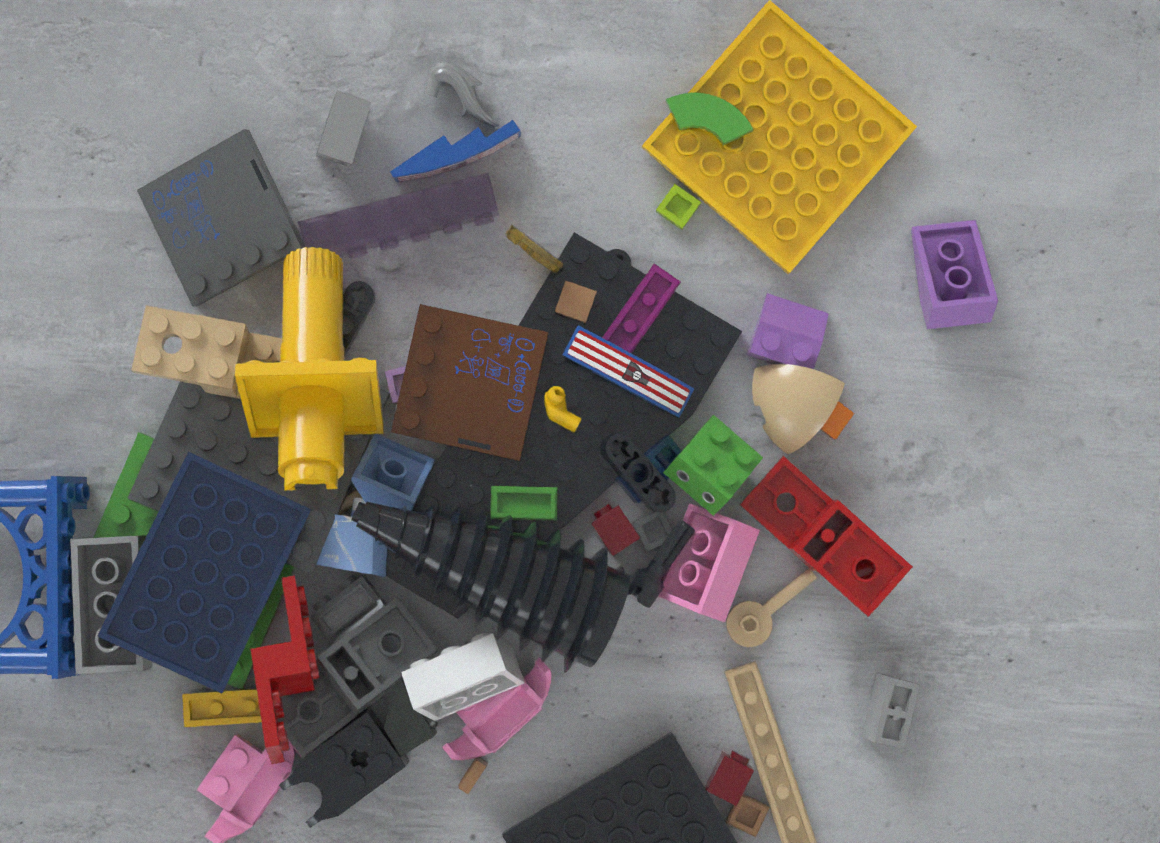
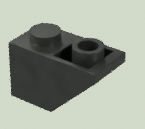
[384,678,438,757]

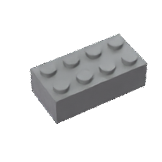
[70,535,152,674]

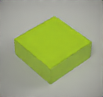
[656,184,701,230]

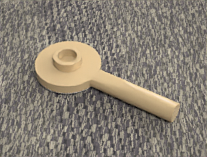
[726,568,817,647]

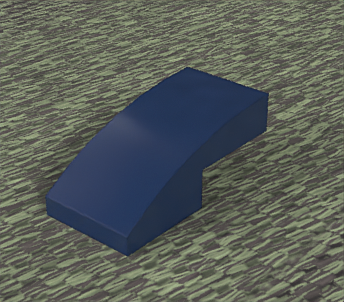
[615,435,682,503]

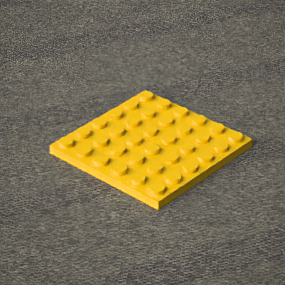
[641,0,917,275]

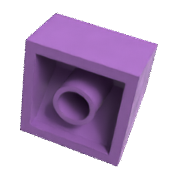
[746,293,829,369]

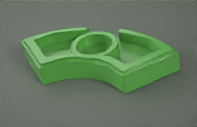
[665,93,753,146]

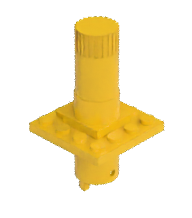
[235,247,384,491]

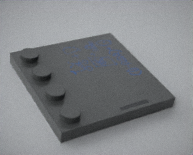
[137,129,305,306]

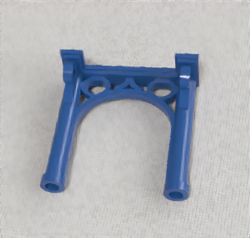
[0,476,90,679]

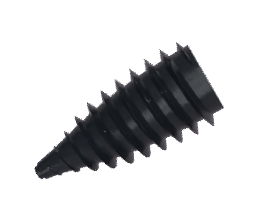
[351,501,630,673]

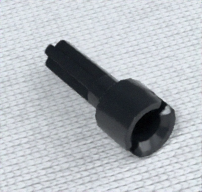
[628,520,695,608]

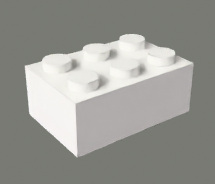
[401,633,525,721]

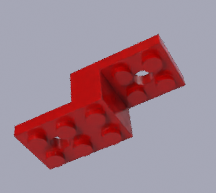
[739,456,913,617]
[251,575,320,764]

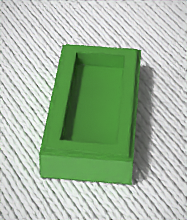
[491,486,557,520]

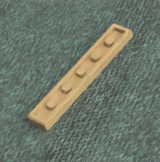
[724,661,817,843]

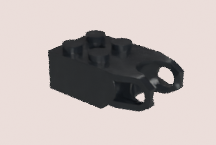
[279,708,409,828]

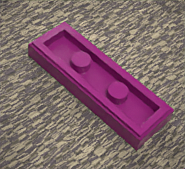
[602,263,681,354]

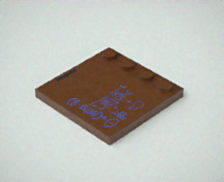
[391,304,549,461]

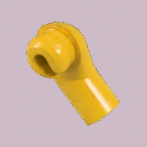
[544,386,582,433]

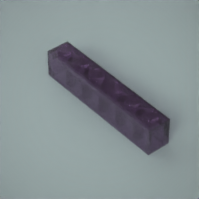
[298,173,499,259]

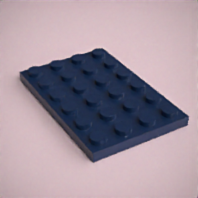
[97,451,311,693]

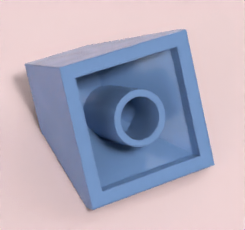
[351,434,435,511]

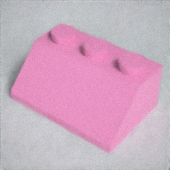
[659,503,760,622]

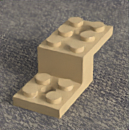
[131,305,282,399]

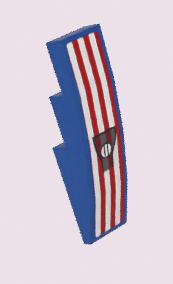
[390,120,521,183]
[563,325,694,418]

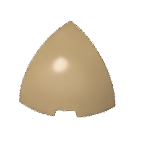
[752,364,845,454]

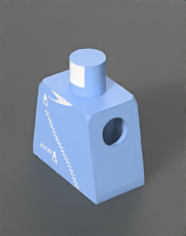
[316,498,387,577]

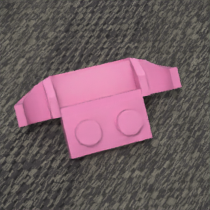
[442,657,551,760]
[197,734,296,843]

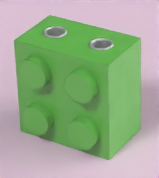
[663,415,763,516]

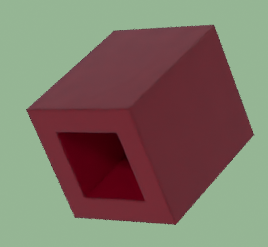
[591,504,640,556]
[705,750,754,806]

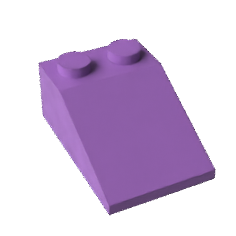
[911,220,998,329]

